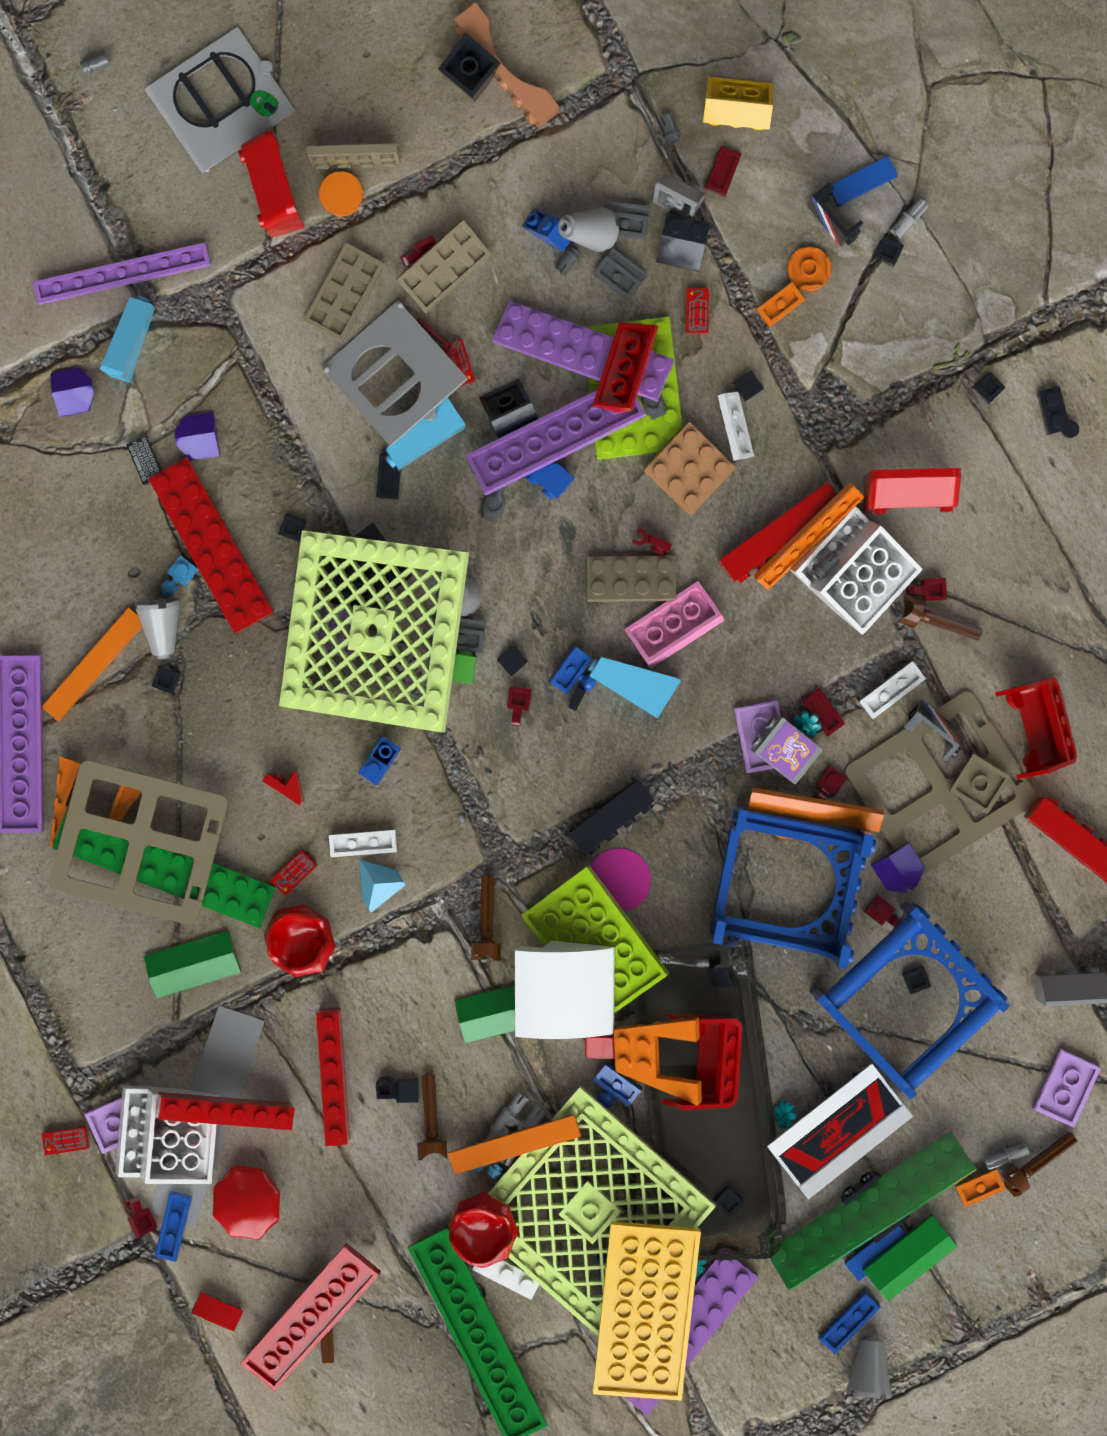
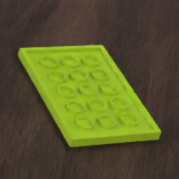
[586,317,683,460]
[521,865,669,1013]

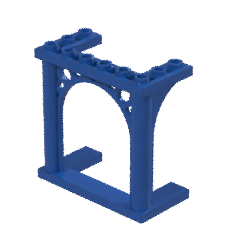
[709,804,876,969]
[810,902,1010,1100]

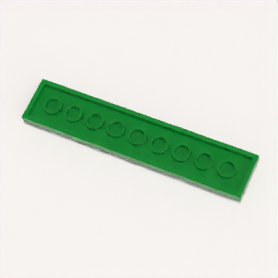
[52,807,276,929]
[766,1131,977,1291]
[408,1226,547,1436]

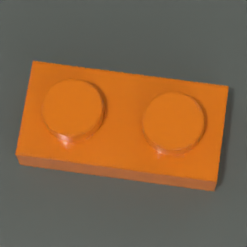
[756,282,805,328]
[955,1168,1006,1207]

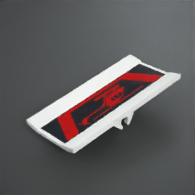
[767,1063,913,1200]

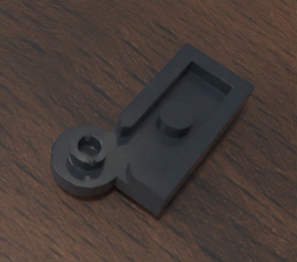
[1037,386,1079,438]

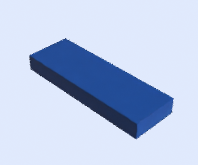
[832,156,898,207]
[154,1191,193,1262]
[844,1226,906,1281]
[818,1290,881,1355]

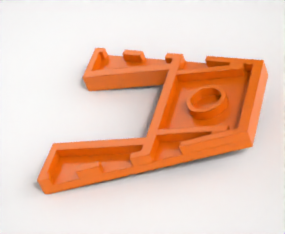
[50,756,141,848]
[614,1017,702,1105]

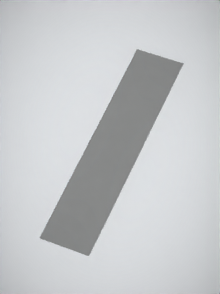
[150,1005,265,1227]

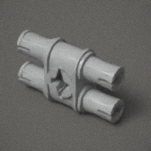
[484,1091,547,1167]

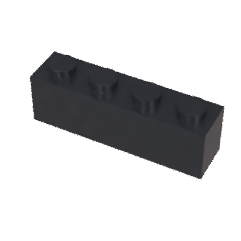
[568,779,655,855]

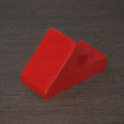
[262,770,304,805]

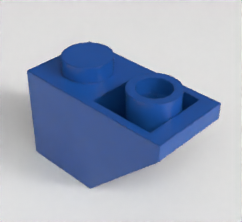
[522,208,570,251]
[524,464,575,500]
[358,736,401,785]

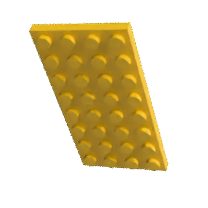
[593,1221,701,1401]

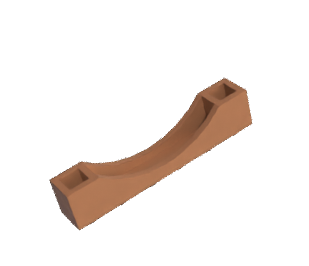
[454,2,559,129]

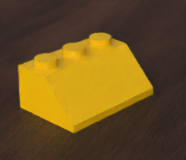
[703,76,773,130]

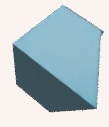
[359,859,406,912]

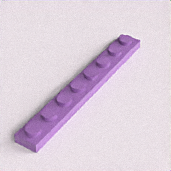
[33,242,212,305]

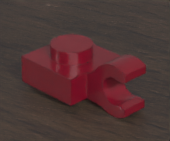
[400,235,436,266]
[632,528,672,555]
[906,578,947,602]
[507,686,532,726]
[814,765,847,800]
[864,894,899,927]
[123,1196,158,1239]

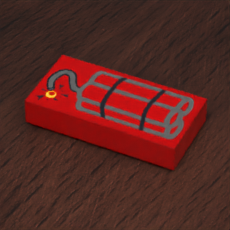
[686,288,709,334]
[446,339,476,387]
[270,850,318,897]
[41,1126,90,1155]

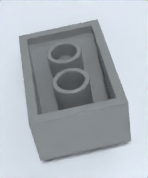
[653,174,705,219]

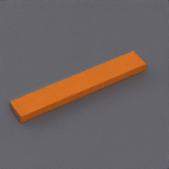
[753,482,865,590]
[42,608,142,722]
[748,787,884,832]
[448,1114,582,1174]

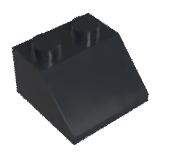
[438,33,501,102]
[656,213,710,272]
[479,379,538,439]

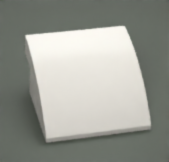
[790,506,922,635]
[515,941,615,1039]
[115,1085,219,1184]

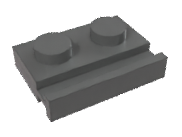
[605,200,650,240]
[593,248,648,301]
[456,618,486,653]

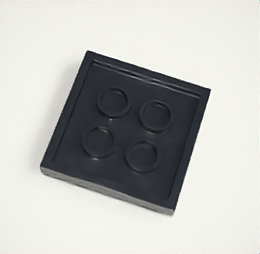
[322,523,413,607]

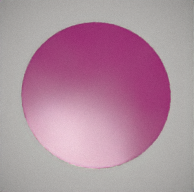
[591,849,651,912]

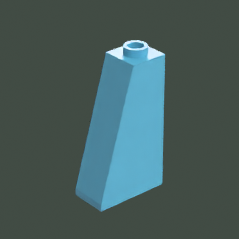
[100,296,155,383]
[385,397,465,471]
[588,657,681,718]

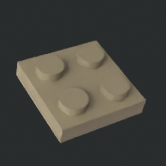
[948,753,1011,815]

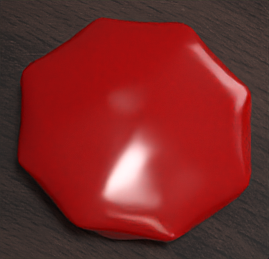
[264,905,336,977]
[212,1165,280,1240]
[449,1192,519,1268]

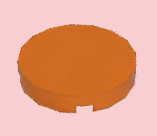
[319,171,363,217]
[787,246,832,292]

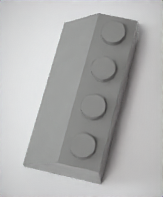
[1035,967,1107,1006]

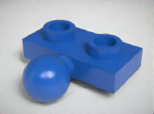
[548,645,596,695]
[593,1061,643,1108]

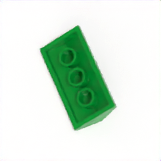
[144,930,242,998]
[454,985,515,1043]
[862,1214,958,1302]

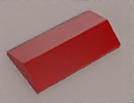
[593,322,658,413]

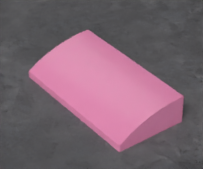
[624,581,724,669]

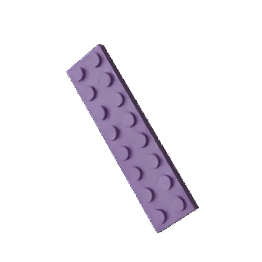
[492,300,674,402]
[465,390,645,496]
[0,655,44,833]
[624,1248,758,1415]

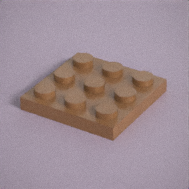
[642,422,736,516]

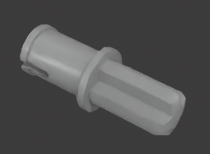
[890,198,929,239]
[984,1142,1029,1170]

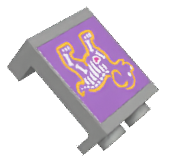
[750,715,823,785]

